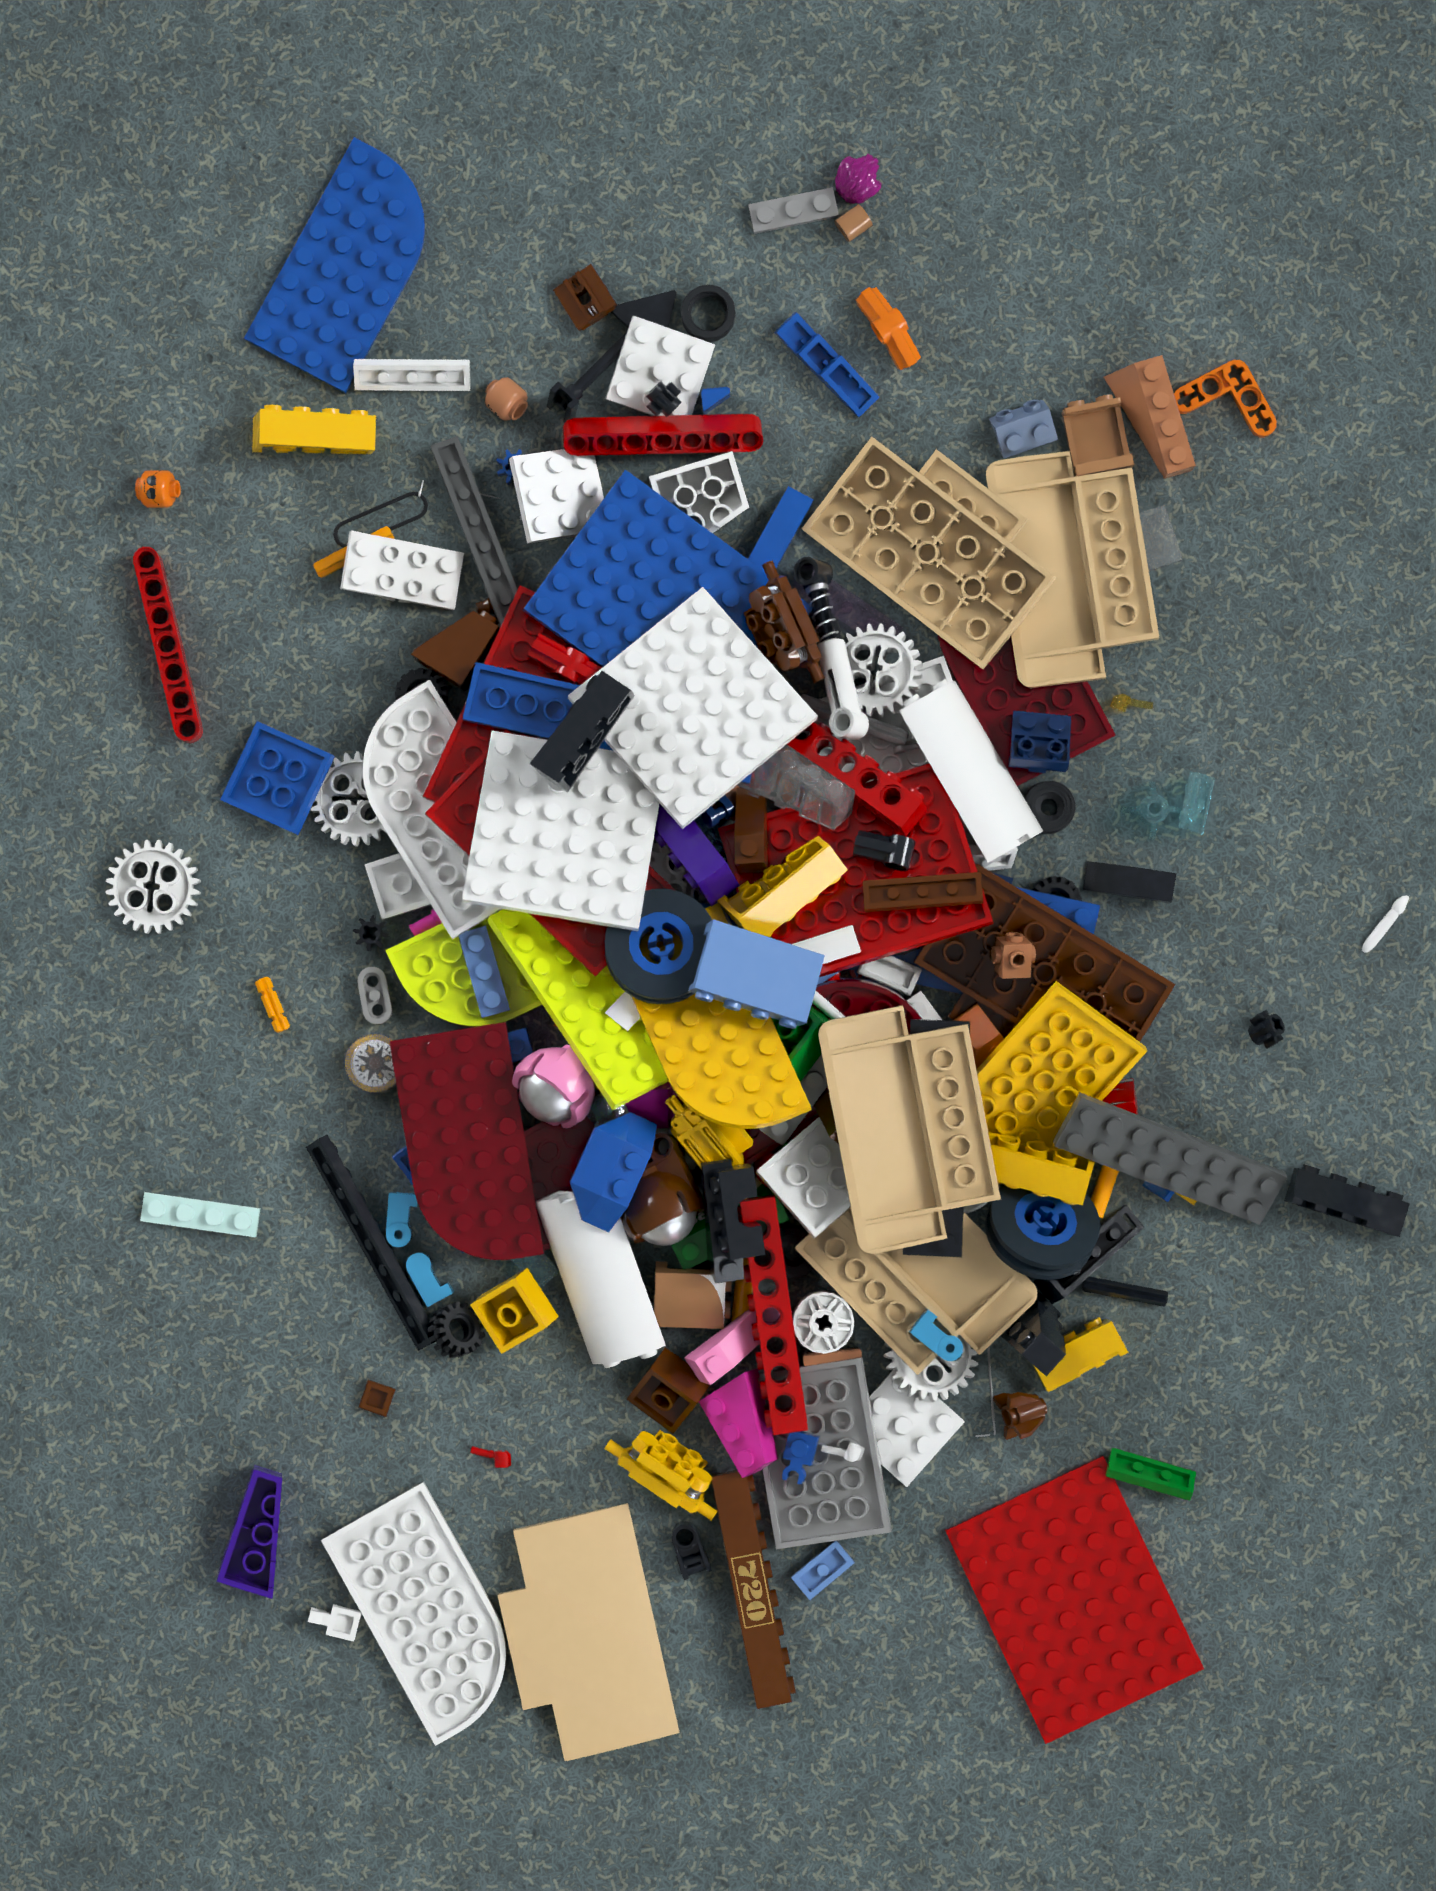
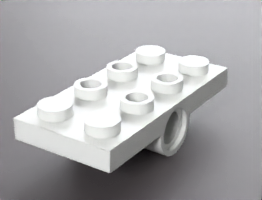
[340,531,464,610]

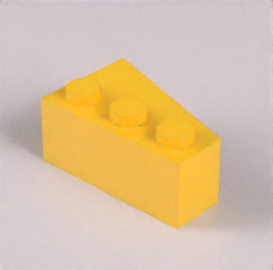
[1033,1317,1129,1392]

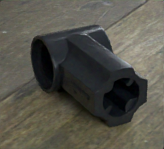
[853,830,916,871]

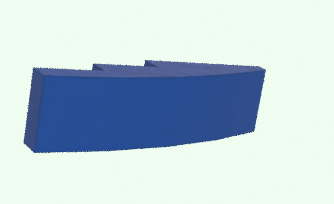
[774,312,879,417]
[748,486,814,571]

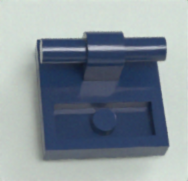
[1008,711,1071,773]

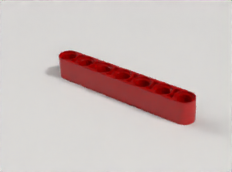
[563,414,763,456]
[133,547,203,743]

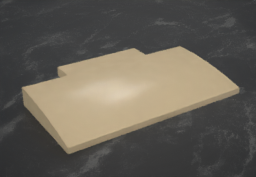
[802,437,1056,669]
[498,1503,680,1761]

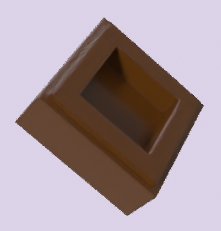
[358,1379,396,1417]

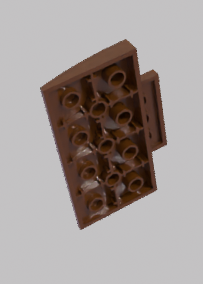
[914,862,1176,1042]

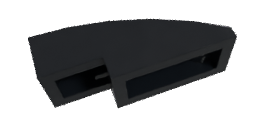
[1083,861,1177,903]

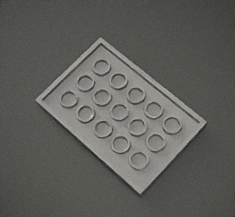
[758,1357,892,1549]

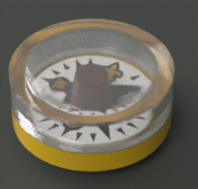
[345,1034,396,1093]

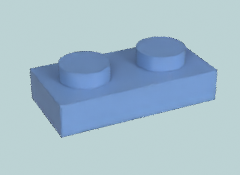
[791,1541,855,1600]

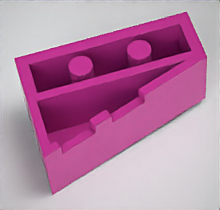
[699,1368,779,1478]

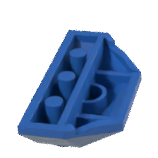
[570,1112,657,1232]

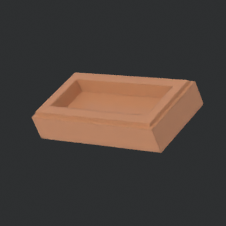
[802,1347,862,1366]

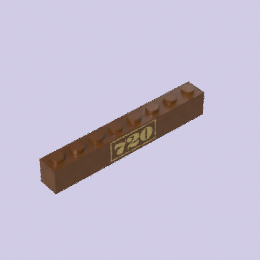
[711,1470,796,1709]

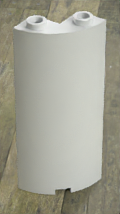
[899,679,1043,863]
[535,1190,666,1368]

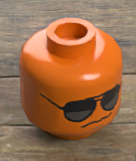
[135,470,181,508]

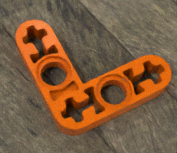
[1174,360,1277,438]

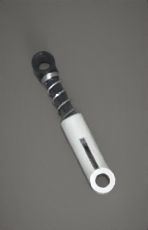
[793,557,869,740]

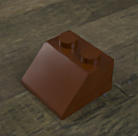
[627,1347,710,1434]

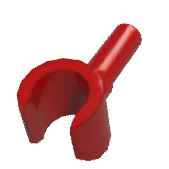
[470,1446,511,1468]

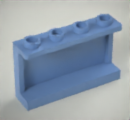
[688,919,825,1029]

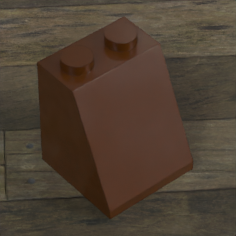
[411,610,499,691]

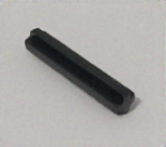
[1082,1276,1168,1307]

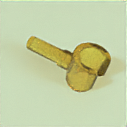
[1110,694,1153,713]

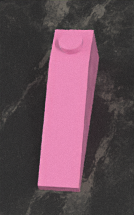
[684,1307,793,1385]

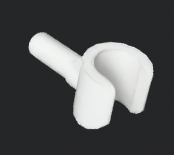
[821,1442,865,1462]

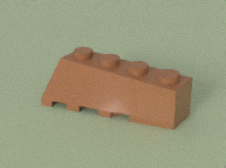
[1103,355,1196,479]

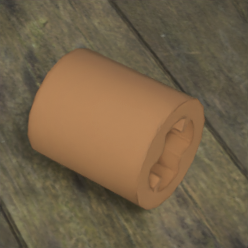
[834,204,873,242]

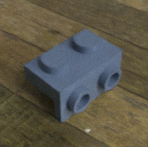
[989,400,1058,459]

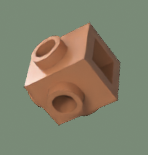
[991,932,1036,979]

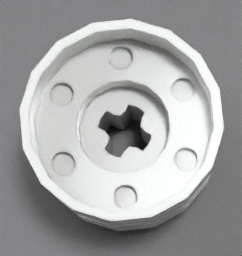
[792,1290,854,1354]

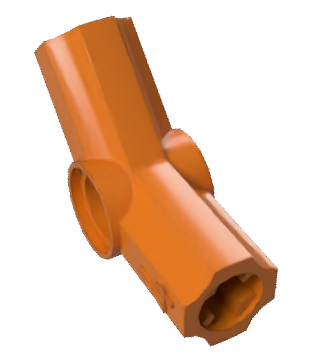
[856,287,921,370]

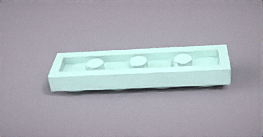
[140,1192,261,1237]

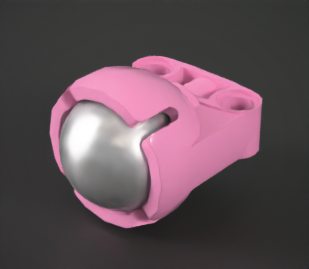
[512,1045,595,1128]

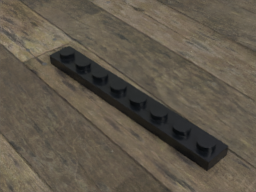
[306,1135,436,1351]

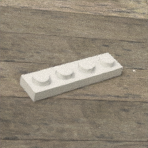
[353,359,471,391]

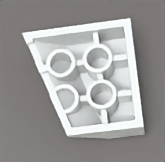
[649,451,749,533]

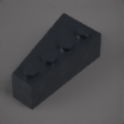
[529,671,635,793]

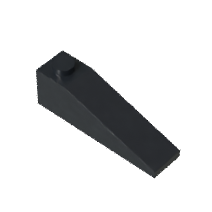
[701,1159,744,1284]
[1034,1205,1144,1304]

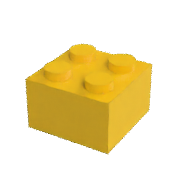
[470,1268,559,1354]

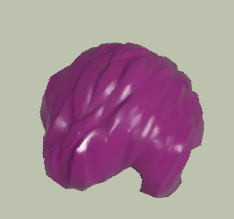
[835,154,882,204]

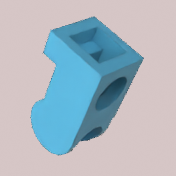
[386,1192,419,1247]
[406,1252,454,1307]
[908,1309,963,1361]

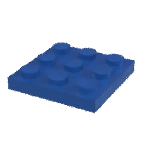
[220,721,335,835]

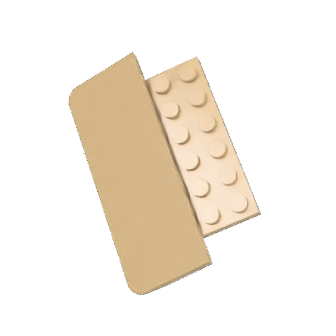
[986,451,1159,688]
[818,1005,1001,1254]
[795,1207,1037,1375]

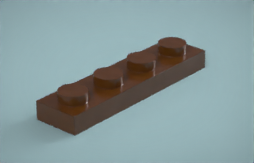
[863,872,983,912]

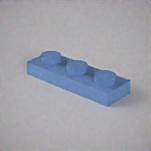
[458,926,510,1018]

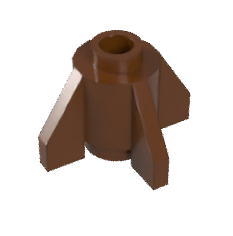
[993,1392,1047,1440]

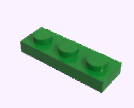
[1105,1448,1196,1501]

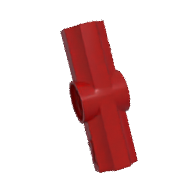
[527,633,602,685]

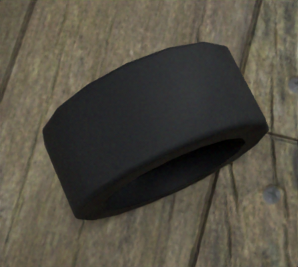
[681,284,736,342]

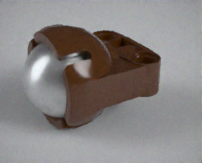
[620,1133,704,1246]

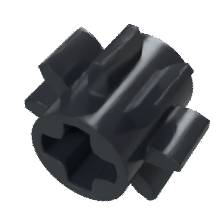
[646,381,681,417]
[353,915,390,951]
[1248,1010,1285,1049]

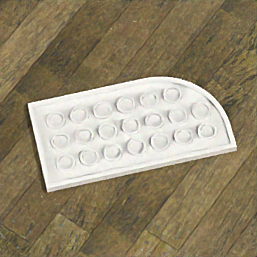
[363,680,502,940]
[321,1482,507,1746]

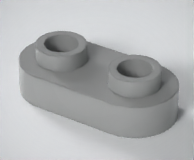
[357,967,393,1025]

